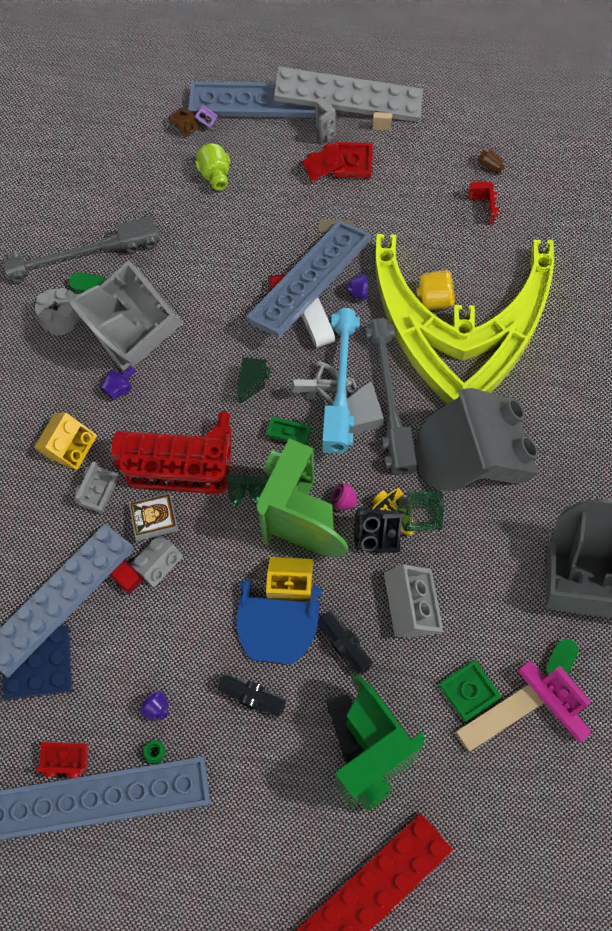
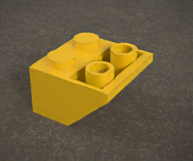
[34,412,97,470]
[266,557,313,602]

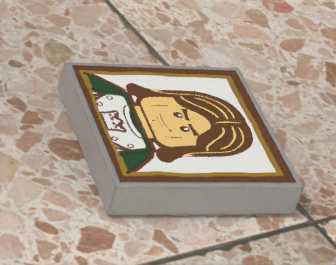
[129,493,179,541]

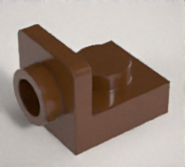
[168,107,199,138]

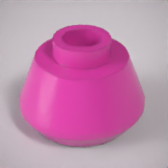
[330,483,357,511]

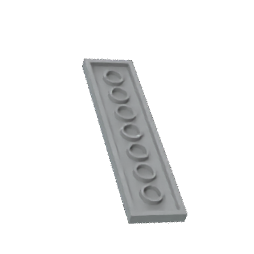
[274,66,423,122]

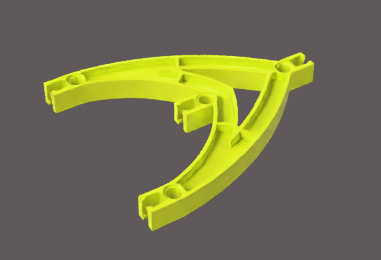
[375,234,554,404]

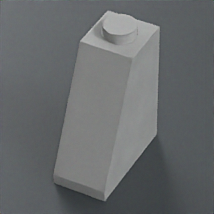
[347,382,384,434]

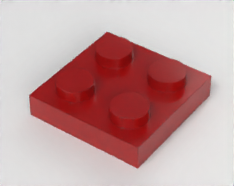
[334,142,373,178]

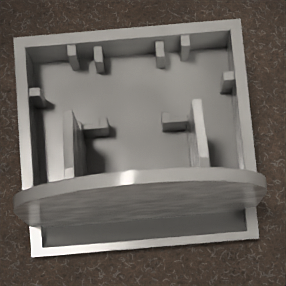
[65,260,183,371]

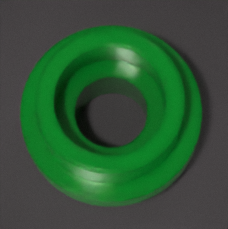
[143,740,166,764]

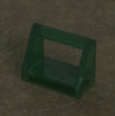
[396,491,444,531]

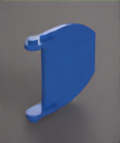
[237,579,322,664]

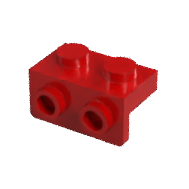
[302,143,346,182]
[36,741,89,778]

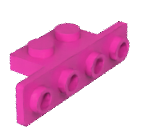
[518,661,591,743]

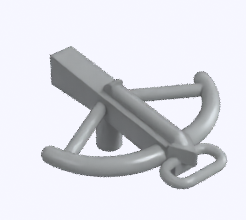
[290,361,357,406]

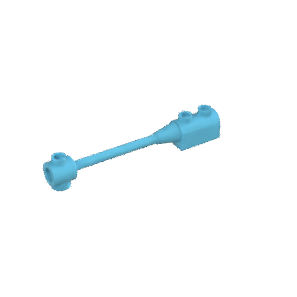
[323,308,360,453]

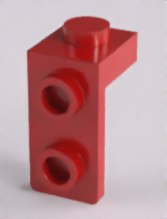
[468,181,499,224]

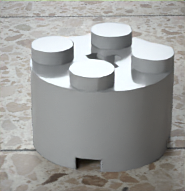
[35,288,80,335]

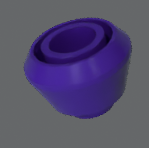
[347,274,368,301]
[140,691,169,721]

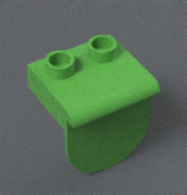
[257,439,348,557]

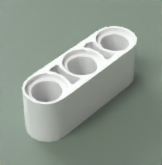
[301,297,335,348]

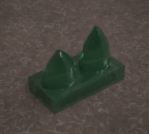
[226,473,269,506]

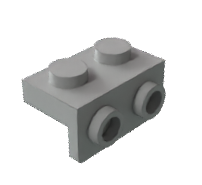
[315,97,336,144]
[75,462,119,514]
[130,535,183,587]

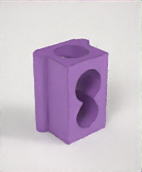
[195,105,218,128]

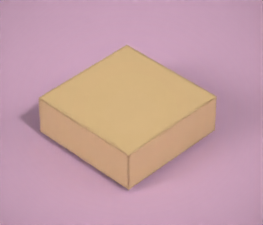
[373,112,392,131]

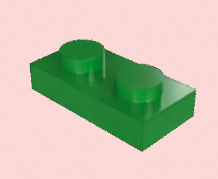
[266,416,312,445]

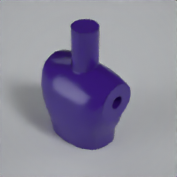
[99,366,136,400]

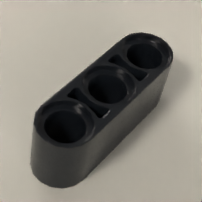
[326,693,365,764]

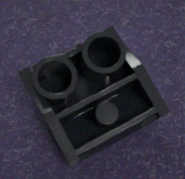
[354,507,405,553]

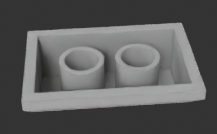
[384,564,443,638]

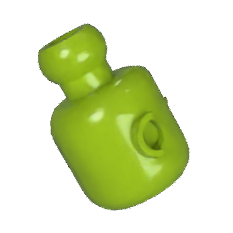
[195,143,231,190]

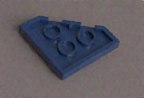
[3,625,73,701]

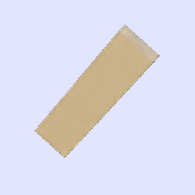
[456,685,544,752]

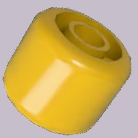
[416,270,455,310]

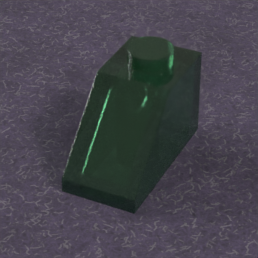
[237,358,271,403]

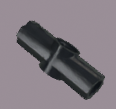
[318,611,373,675]
[217,672,287,718]

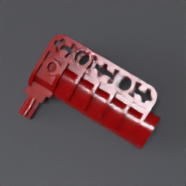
[111,411,232,495]

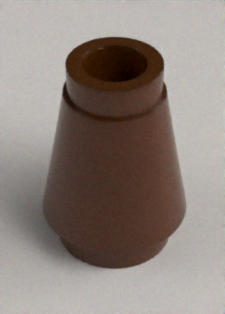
[477,148,506,173]

